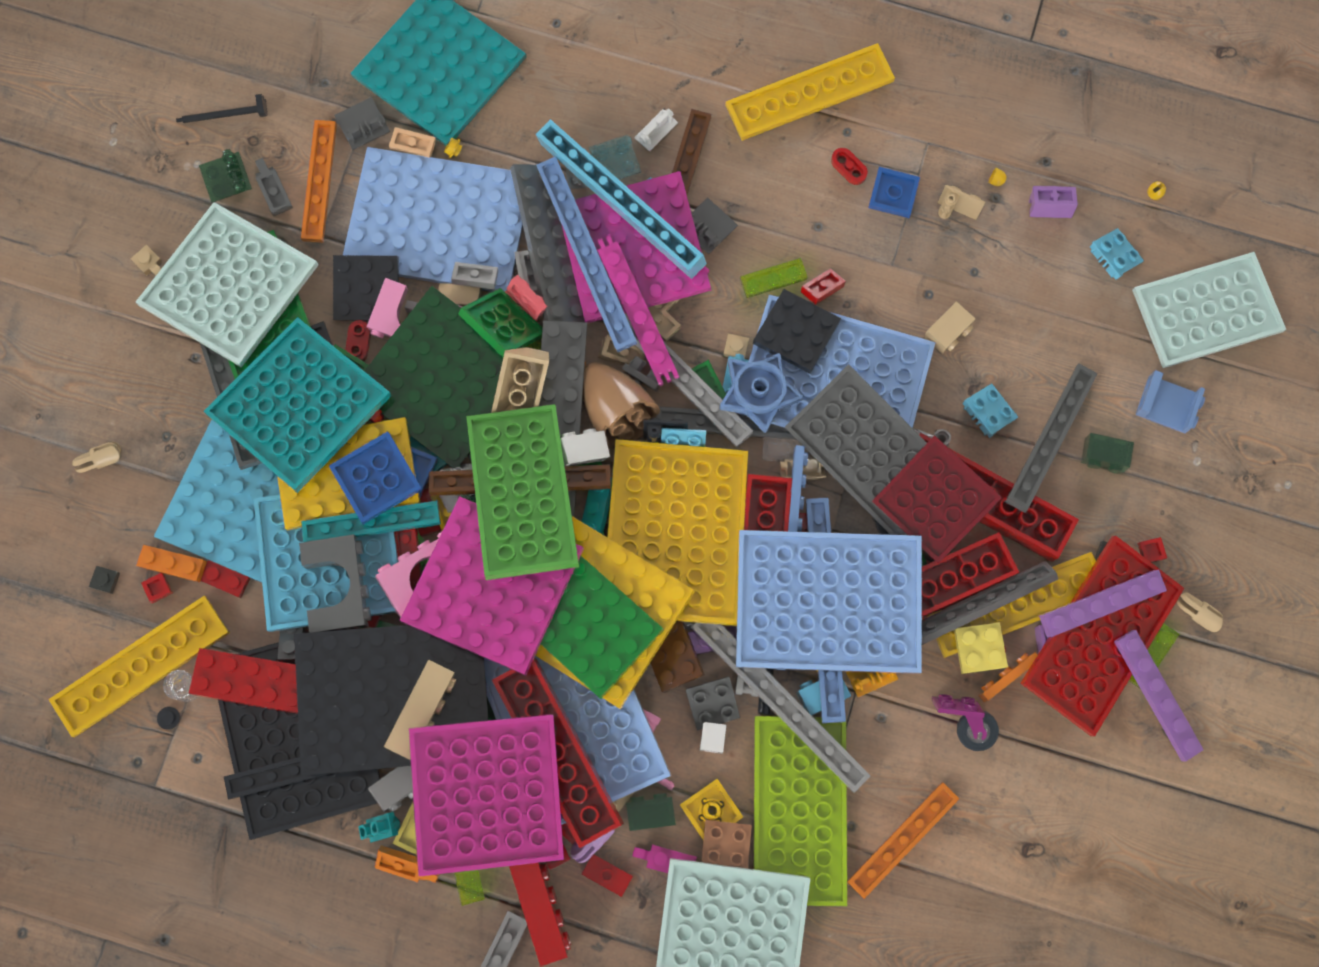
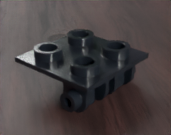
[643,418,688,443]

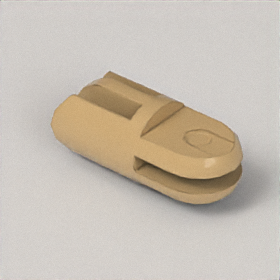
[72,442,122,473]
[1177,592,1223,632]

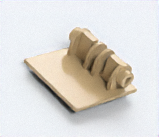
[938,185,985,220]

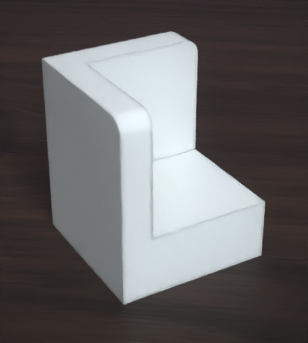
[700,722,726,754]

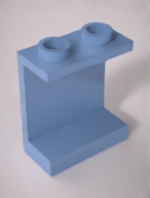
[1135,370,1205,433]

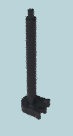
[176,94,268,123]

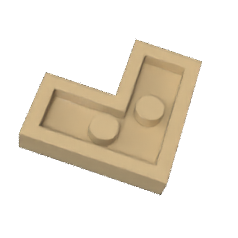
[648,299,681,342]

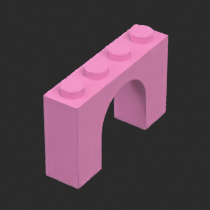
[367,278,463,339]
[375,532,442,624]

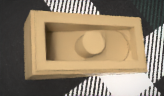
[438,283,482,307]
[598,335,645,365]

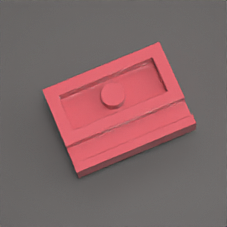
[505,275,547,322]

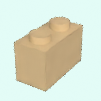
[924,301,975,355]

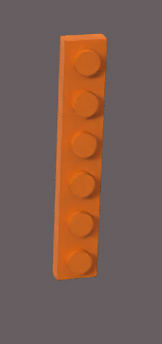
[301,120,337,243]
[847,782,959,899]

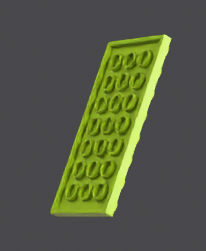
[753,716,847,906]

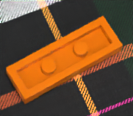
[136,545,207,583]
[978,652,1037,702]

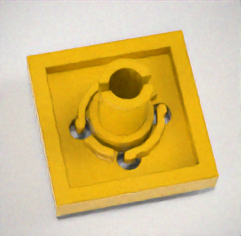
[680,779,743,841]

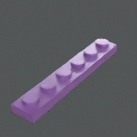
[1039,570,1167,637]
[1114,630,1204,761]

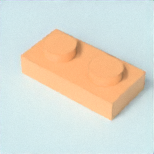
[389,127,436,158]

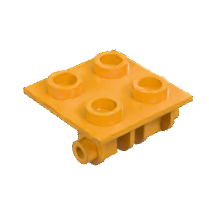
[846,671,899,697]

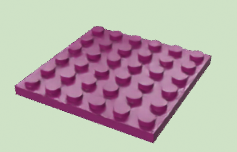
[562,171,712,324]
[400,496,584,675]
[408,714,564,876]

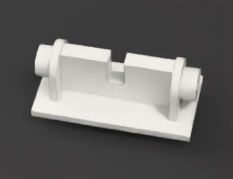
[634,109,678,151]

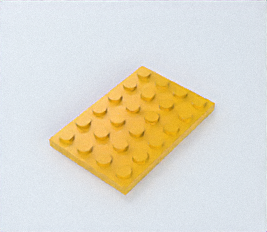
[277,417,420,530]

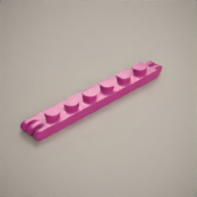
[597,235,679,386]

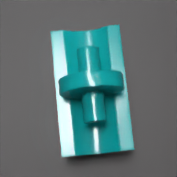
[358,812,401,843]

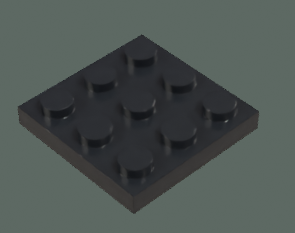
[333,255,399,321]
[753,289,841,373]

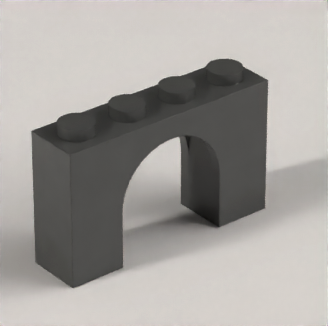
[299,534,371,633]

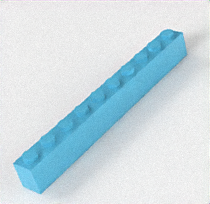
[536,119,707,279]

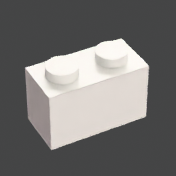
[561,428,610,466]

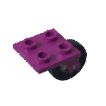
[932,694,999,751]

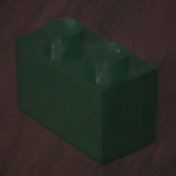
[1081,433,1134,474]
[626,793,676,831]

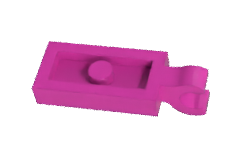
[632,845,697,873]

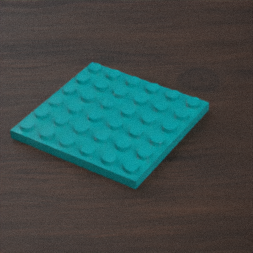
[351,0,526,146]
[203,317,392,493]

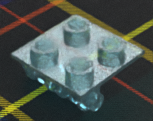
[588,135,642,179]

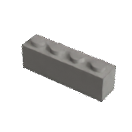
[368,766,413,813]

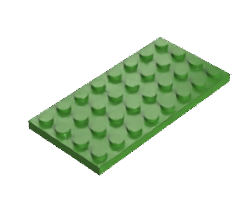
[466,404,579,580]

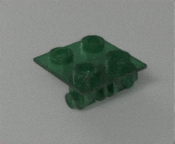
[199,149,252,203]

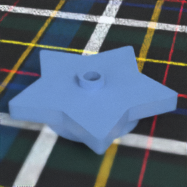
[720,353,803,433]

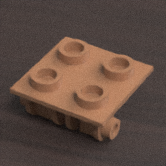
[701,820,752,869]

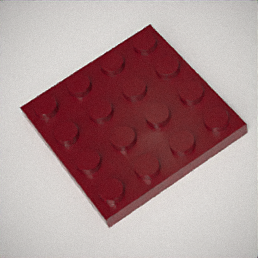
[872,435,1002,563]

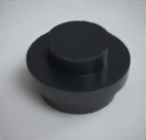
[157,707,181,730]

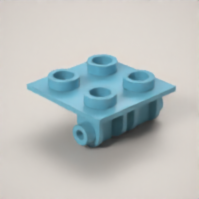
[1090,228,1144,280]
[963,383,1018,438]
[661,428,706,447]

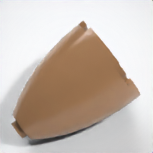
[583,362,660,449]

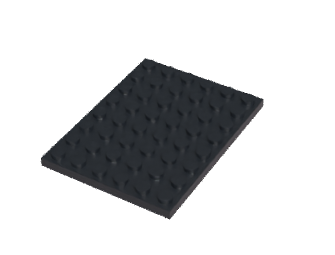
[294,625,488,776]
[218,642,381,840]

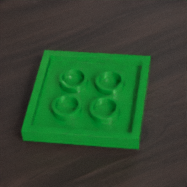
[458,288,543,357]

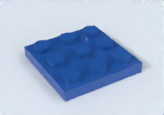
[329,431,423,525]

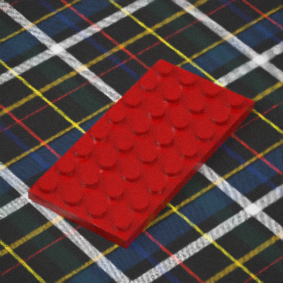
[1020,535,1184,737]

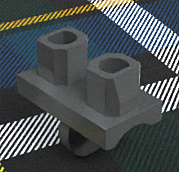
[622,356,662,392]

